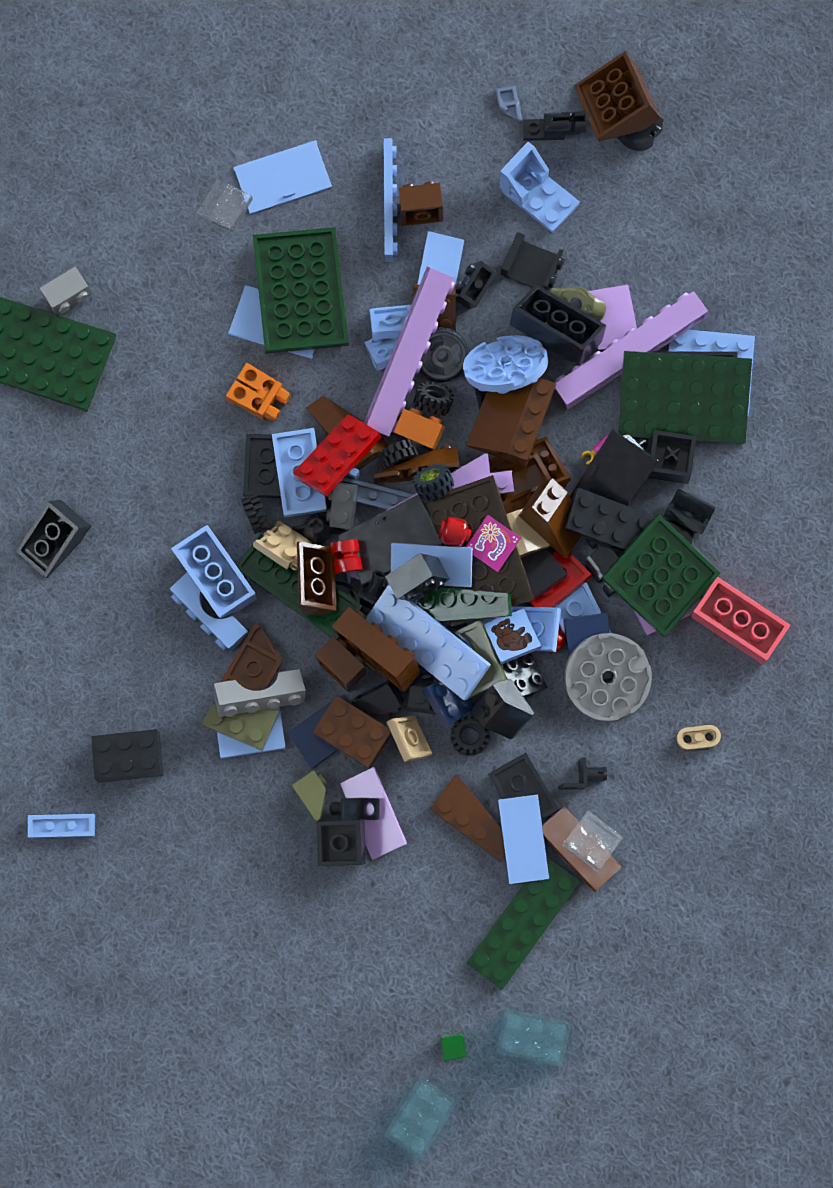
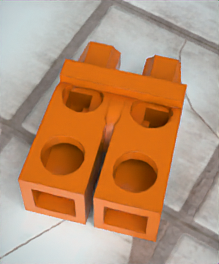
[226,363,291,422]

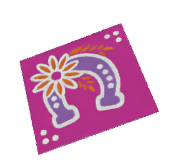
[466,515,521,572]

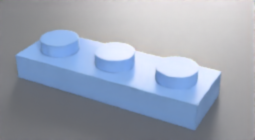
[28,814,95,838]

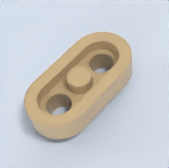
[676,725,721,751]

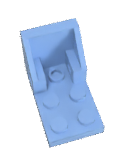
[500,142,580,233]

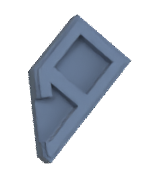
[495,86,522,123]

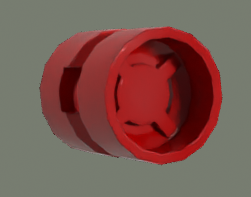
[330,539,363,574]

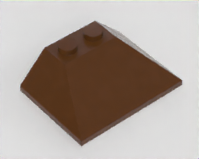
[489,436,571,514]

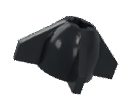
[292,512,342,545]

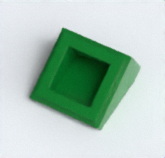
[441,1034,467,1061]

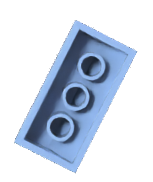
[171,525,257,618]

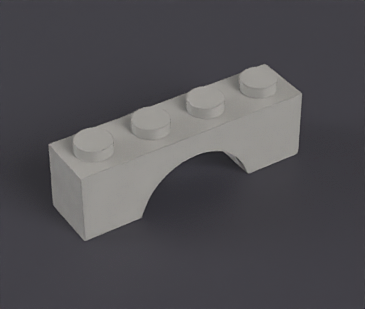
[214,669,306,717]

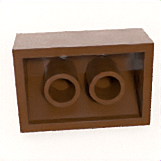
[297,541,336,617]

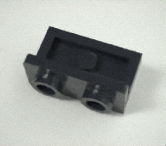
[663,489,716,534]

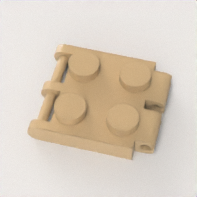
[253,521,312,570]

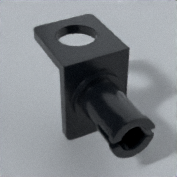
[357,570,386,610]
[558,757,607,790]
[329,798,380,821]

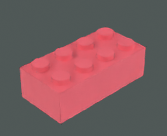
[691,577,790,665]

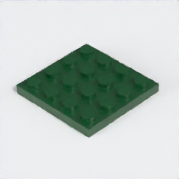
[601,514,721,637]

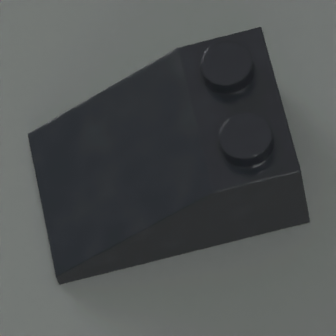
[15,500,91,578]

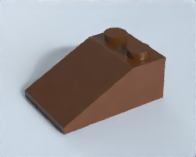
[518,478,581,558]

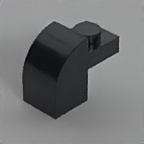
[616,116,664,151]

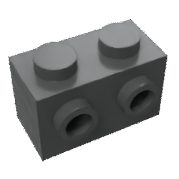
[326,483,358,529]

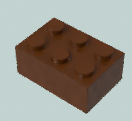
[313,695,392,769]

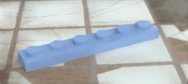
[384,138,397,262]

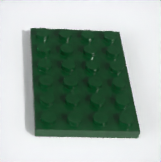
[253,227,349,354]
[0,297,117,411]
[618,351,752,444]

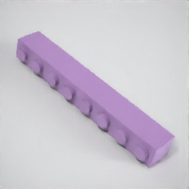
[364,266,455,436]
[554,291,708,410]

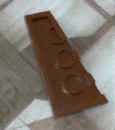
[430,774,506,862]

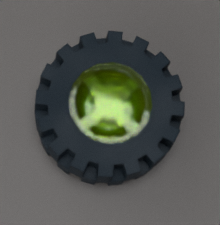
[412,463,454,501]

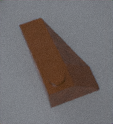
[306,396,389,470]

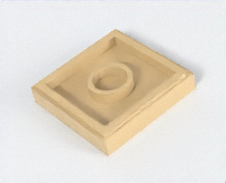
[387,715,432,762]

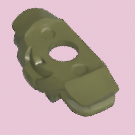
[549,287,606,321]

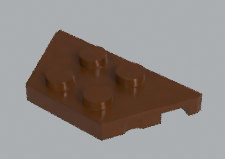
[221,622,283,691]

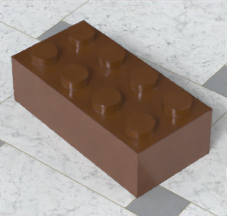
[332,607,421,692]

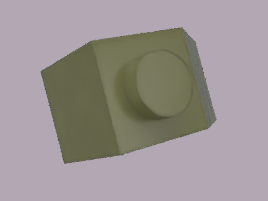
[292,770,327,822]

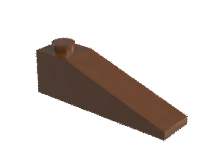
[374,446,459,484]

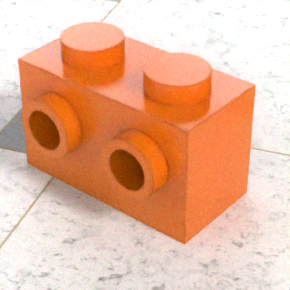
[394,407,445,450]

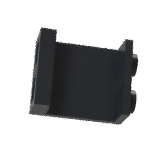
[501,232,565,291]

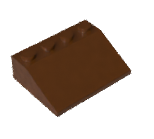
[574,51,661,142]
[466,377,556,467]

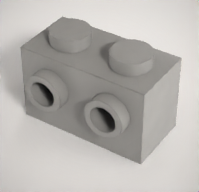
[40,267,92,315]

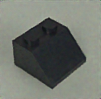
[472,679,535,740]

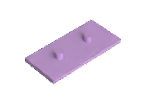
[340,767,407,860]

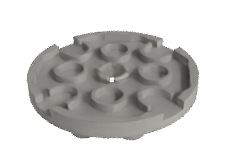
[564,633,652,721]

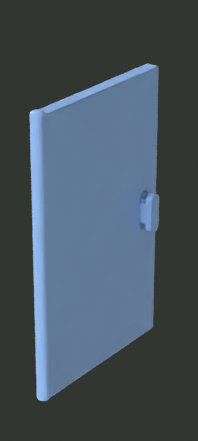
[233,140,332,214]
[228,285,315,359]

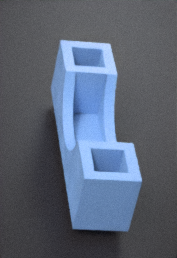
[170,572,248,652]

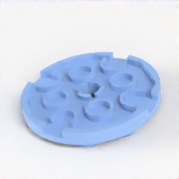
[463,335,548,394]

